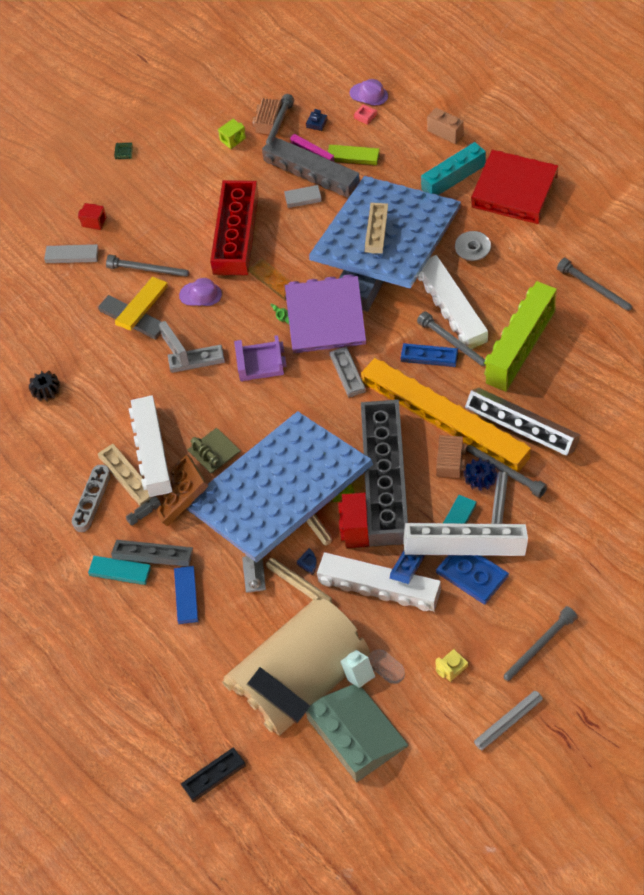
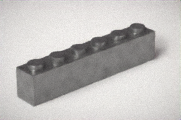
[262,137,360,198]
[465,388,581,456]

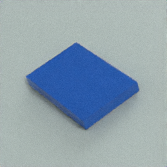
[436,555,509,605]

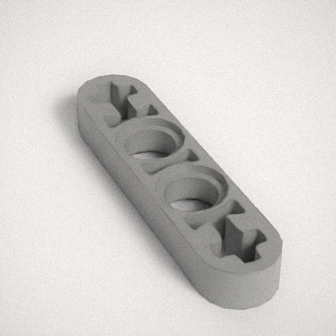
[72,465,110,532]

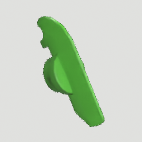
[271,304,289,324]

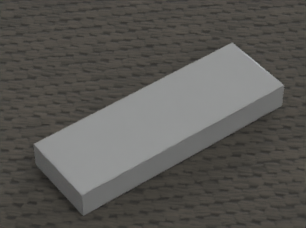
[44,244,99,263]
[159,321,189,367]
[168,345,225,373]
[329,346,366,398]

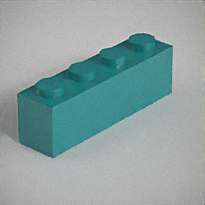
[421,142,486,195]

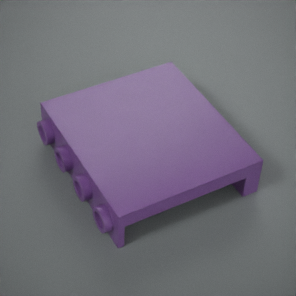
[285,274,366,353]

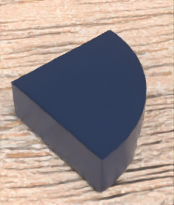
[297,548,317,575]

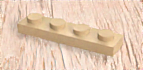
[365,203,388,254]
[98,444,154,506]

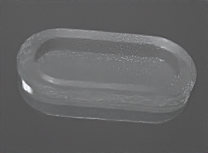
[369,649,405,684]

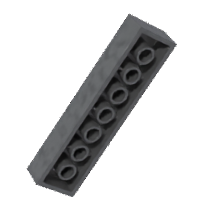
[361,400,408,547]

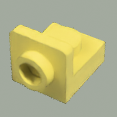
[436,649,468,682]

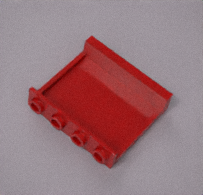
[471,149,558,224]

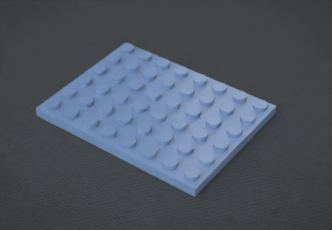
[309,176,461,289]
[186,411,373,563]

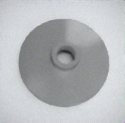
[455,231,491,261]

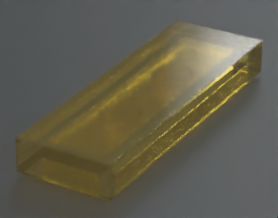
[249,258,291,301]

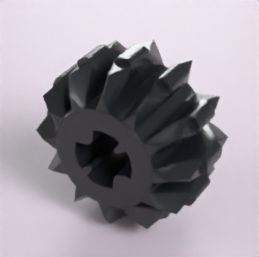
[28,370,61,402]

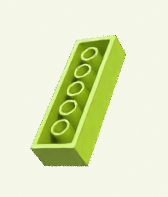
[484,281,557,392]

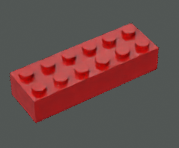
[210,180,259,275]

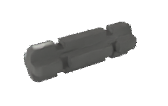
[126,496,161,525]

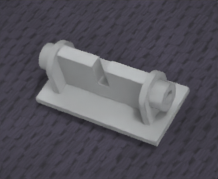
[242,555,266,593]

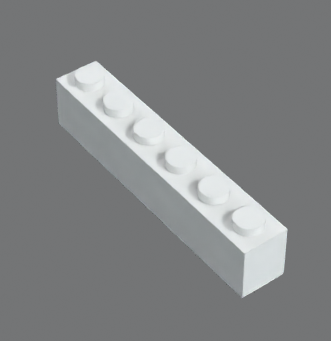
[417,255,488,349]
[129,395,172,497]
[403,523,528,556]
[317,552,441,611]

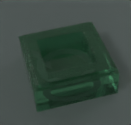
[114,142,133,159]

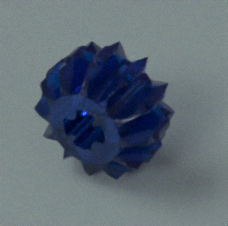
[464,457,497,491]

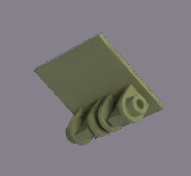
[187,428,241,474]

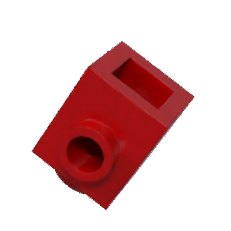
[78,203,107,230]

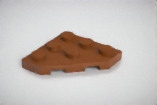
[157,454,209,526]

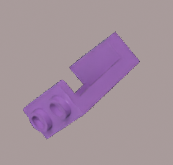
[234,335,286,381]

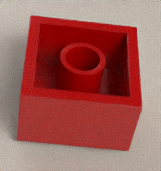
[338,493,369,549]

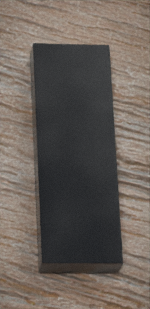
[246,667,310,723]
[180,747,246,802]

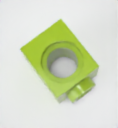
[218,119,246,149]

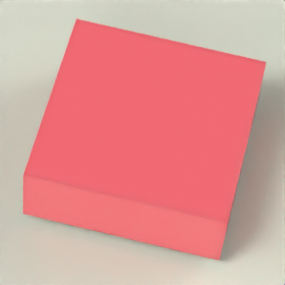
[354,104,377,125]

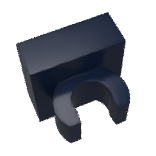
[306,109,328,131]

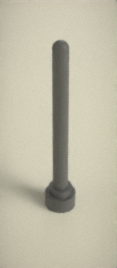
[266,94,295,146]
[106,254,190,277]
[557,257,632,311]
[417,311,485,366]
[466,445,548,498]
[503,606,578,681]

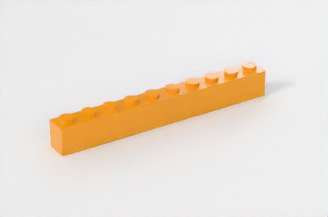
[361,358,531,472]

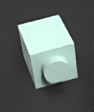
[340,650,375,688]

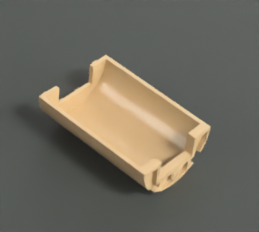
[222,597,370,736]

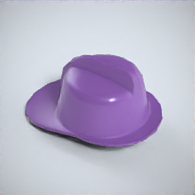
[349,79,388,106]
[179,278,222,306]

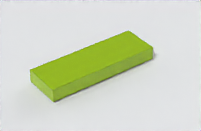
[328,144,380,165]

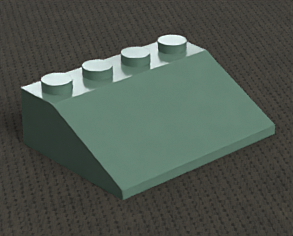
[306,684,408,783]

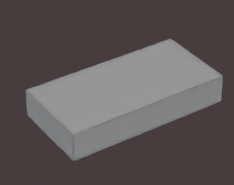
[284,185,322,208]

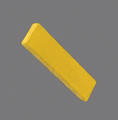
[115,277,168,331]

